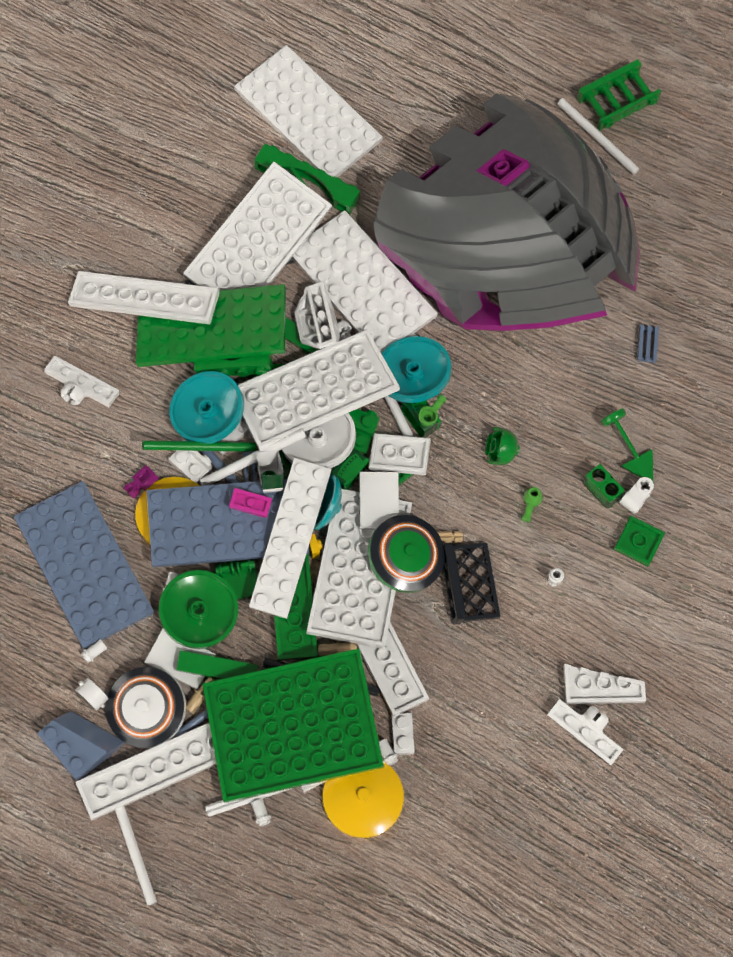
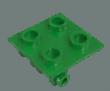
[215,559,257,599]

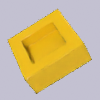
[309,534,323,559]

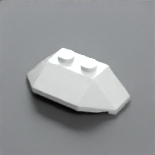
[294,281,340,349]

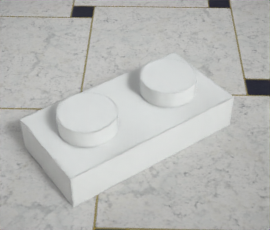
[392,713,414,755]

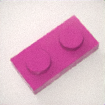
[229,488,272,519]

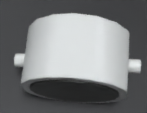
[75,678,109,711]

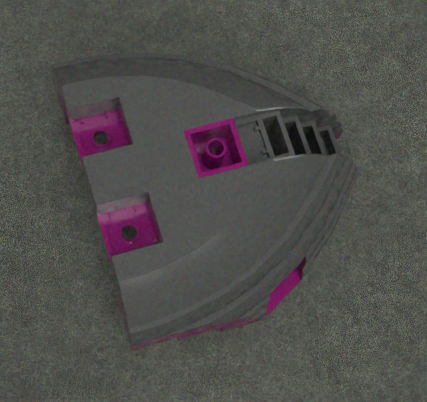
[374,94,640,331]

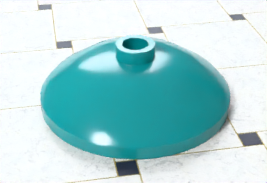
[314,475,342,530]

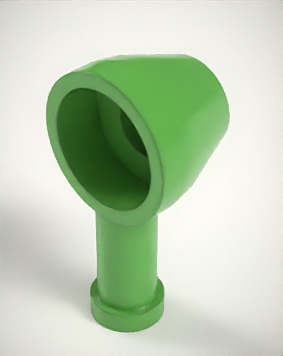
[419,395,447,427]
[521,487,543,522]

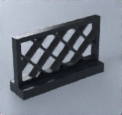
[443,543,501,625]

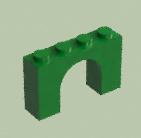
[194,354,273,377]

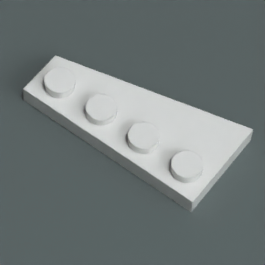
[563,664,646,704]

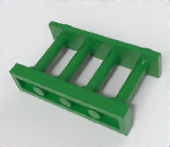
[576,59,661,131]

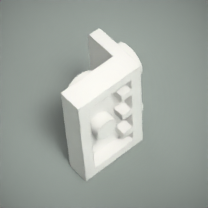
[168,440,212,484]

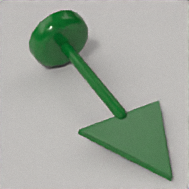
[601,408,654,484]

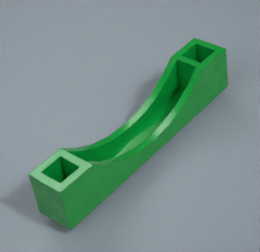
[254,143,360,215]

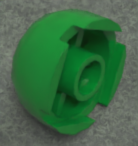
[485,427,520,466]

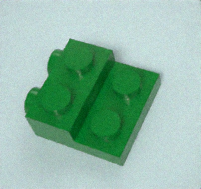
[348,408,380,456]

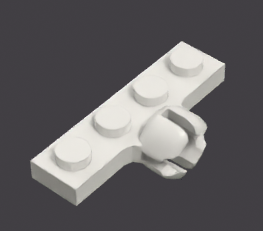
[44,356,119,408]
[547,699,624,765]

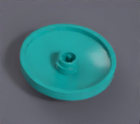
[381,336,452,403]
[169,371,244,444]

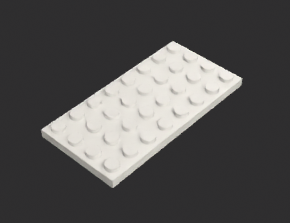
[234,45,383,177]
[183,162,332,291]
[292,211,438,353]
[238,329,400,451]
[307,489,412,649]

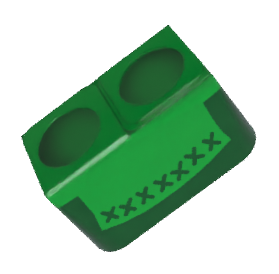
[401,400,441,438]
[330,448,369,490]
[583,464,625,508]

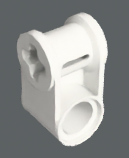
[619,477,654,515]

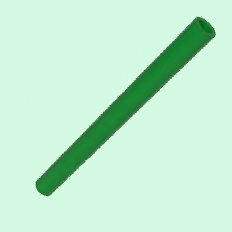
[142,440,256,452]

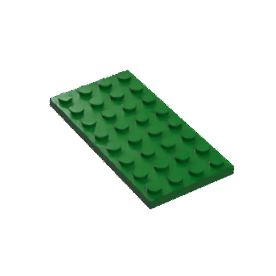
[136,284,286,367]

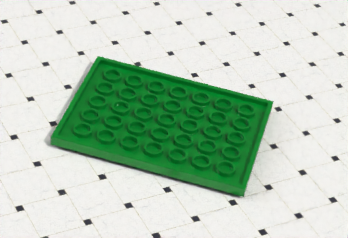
[203,648,385,803]

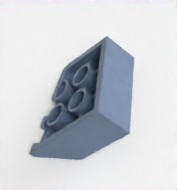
[37,711,125,781]

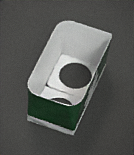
[257,450,283,493]

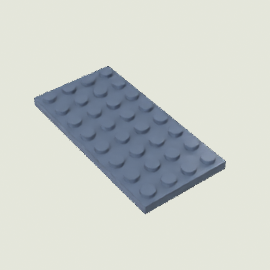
[146,479,309,567]
[14,481,154,649]

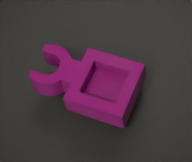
[124,465,159,498]

